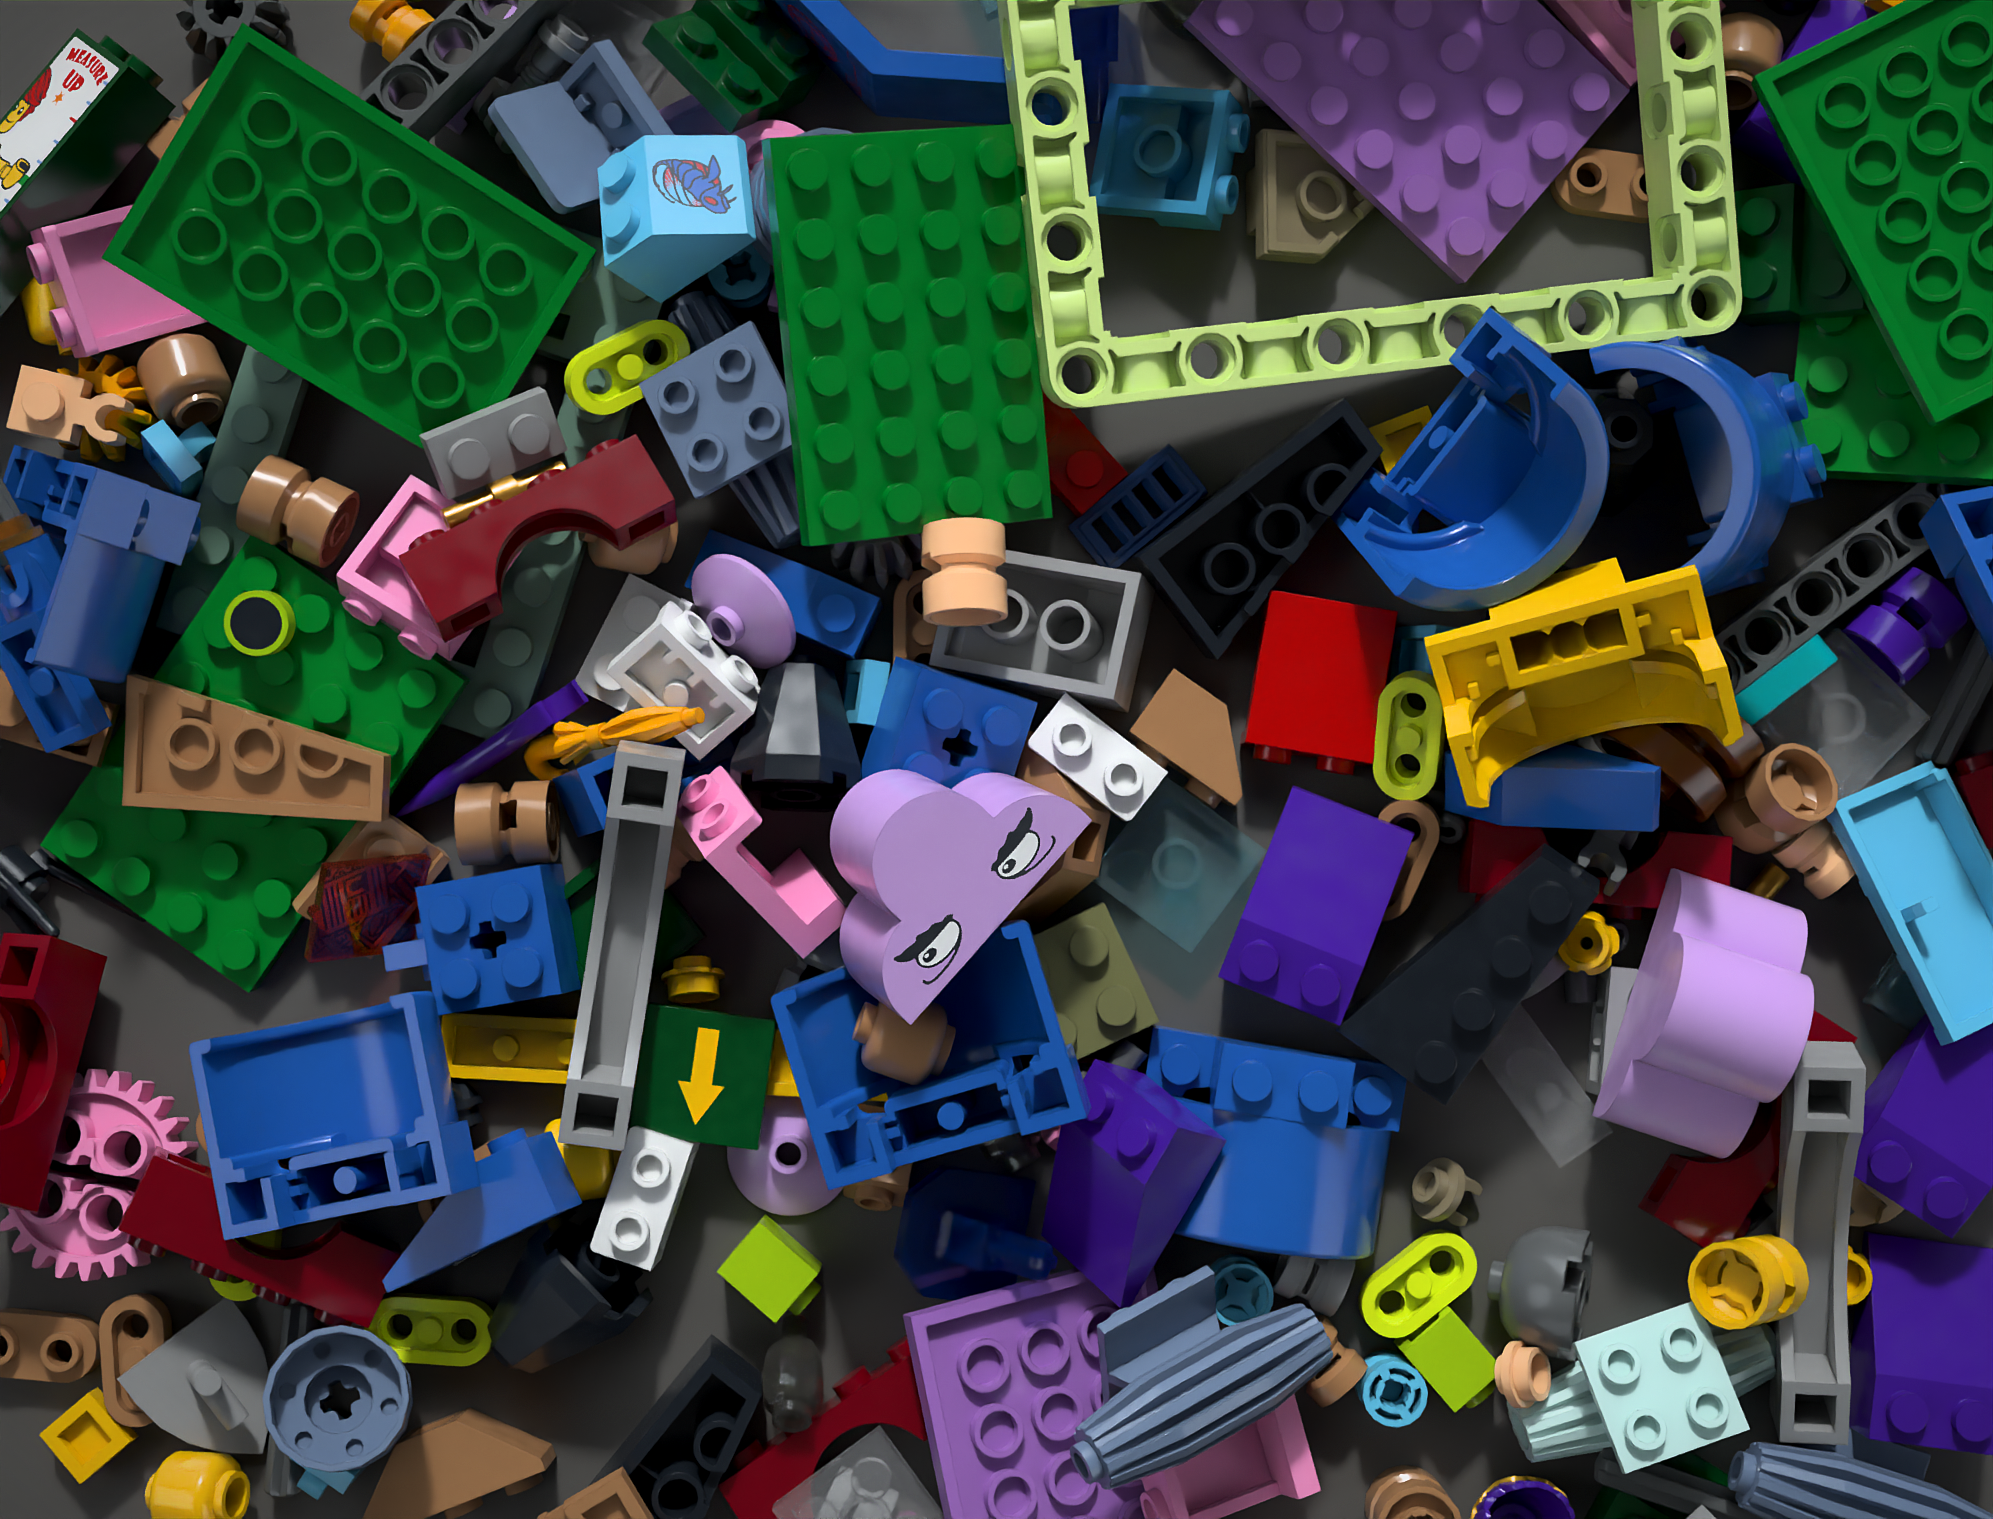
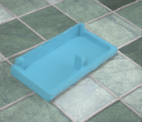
[1826,760,1993,1046]

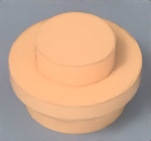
[1494,1341,1551,1408]

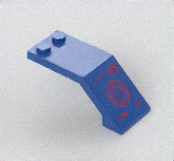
[770,0,1062,126]

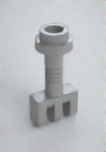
[472,14,589,154]

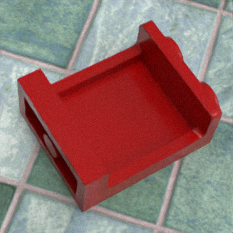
[1240,590,1398,776]

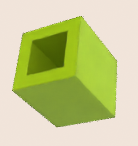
[717,1214,823,1323]
[1393,1306,1496,1413]

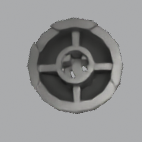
[1487,1226,1594,1361]

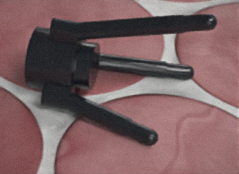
[0,845,147,938]

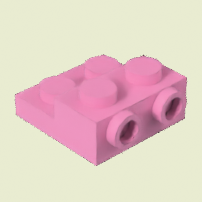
[336,475,522,661]

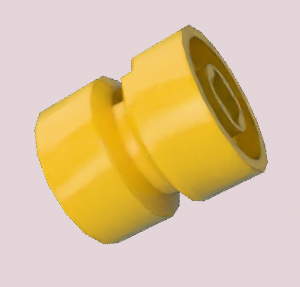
[1687,1234,1809,1330]

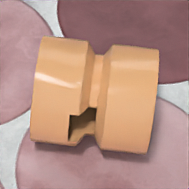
[921,518,1008,627]

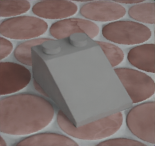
[929,550,1155,713]

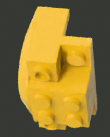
[1424,557,1744,808]

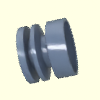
[262,1325,414,1473]

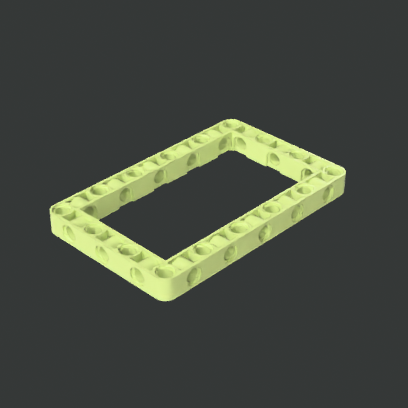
[997,0,1742,409]

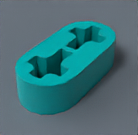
[1735,634,1838,726]

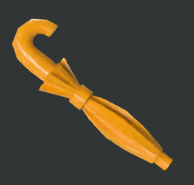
[524,706,705,781]

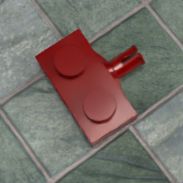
[1042,389,1128,518]

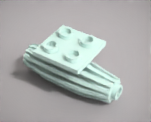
[1507,1301,1776,1474]

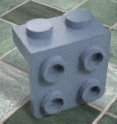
[488,39,674,214]

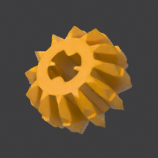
[57,354,158,463]

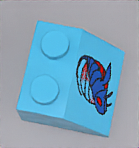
[597,135,756,303]

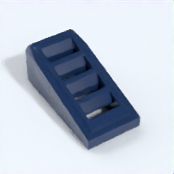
[1068,443,1208,569]

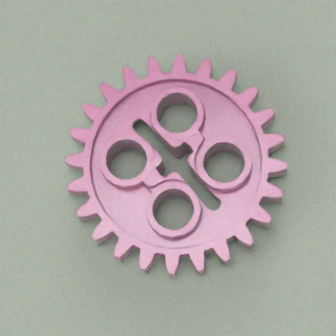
[0,1069,199,1281]

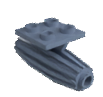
[639,291,801,549]
[1070,1265,1333,1490]
[1728,1427,1993,1519]

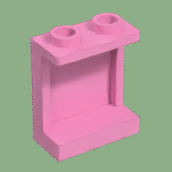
[26,205,208,358]
[676,766,847,959]
[1140,1394,1321,1519]

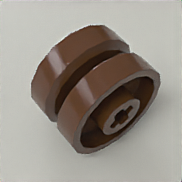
[1591,715,1765,823]

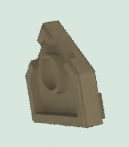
[1246,129,1375,264]

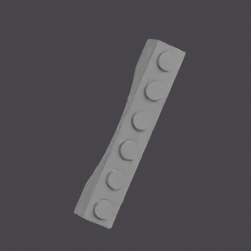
[558,739,686,1151]
[1769,1041,1866,1445]

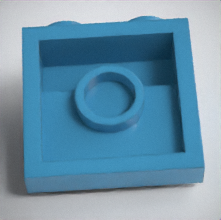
[1089,83,1250,231]

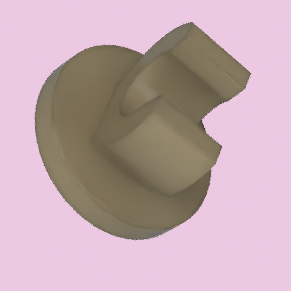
[1412,1157,1483,1226]

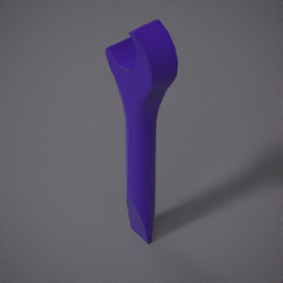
[394,679,589,818]

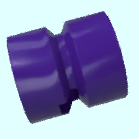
[1840,566,1968,688]

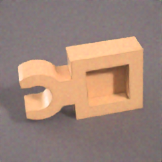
[6,365,135,446]

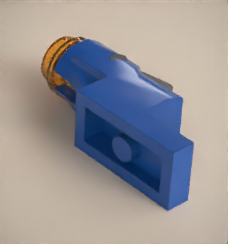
[0,512,112,754]

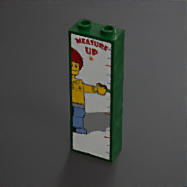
[0,28,176,317]

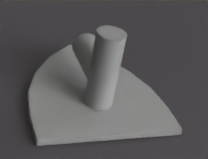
[117,1297,269,1454]

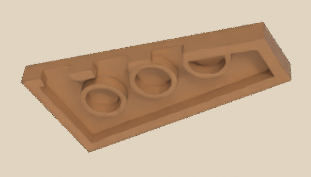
[122,674,391,822]

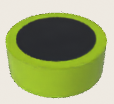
[224,590,296,656]

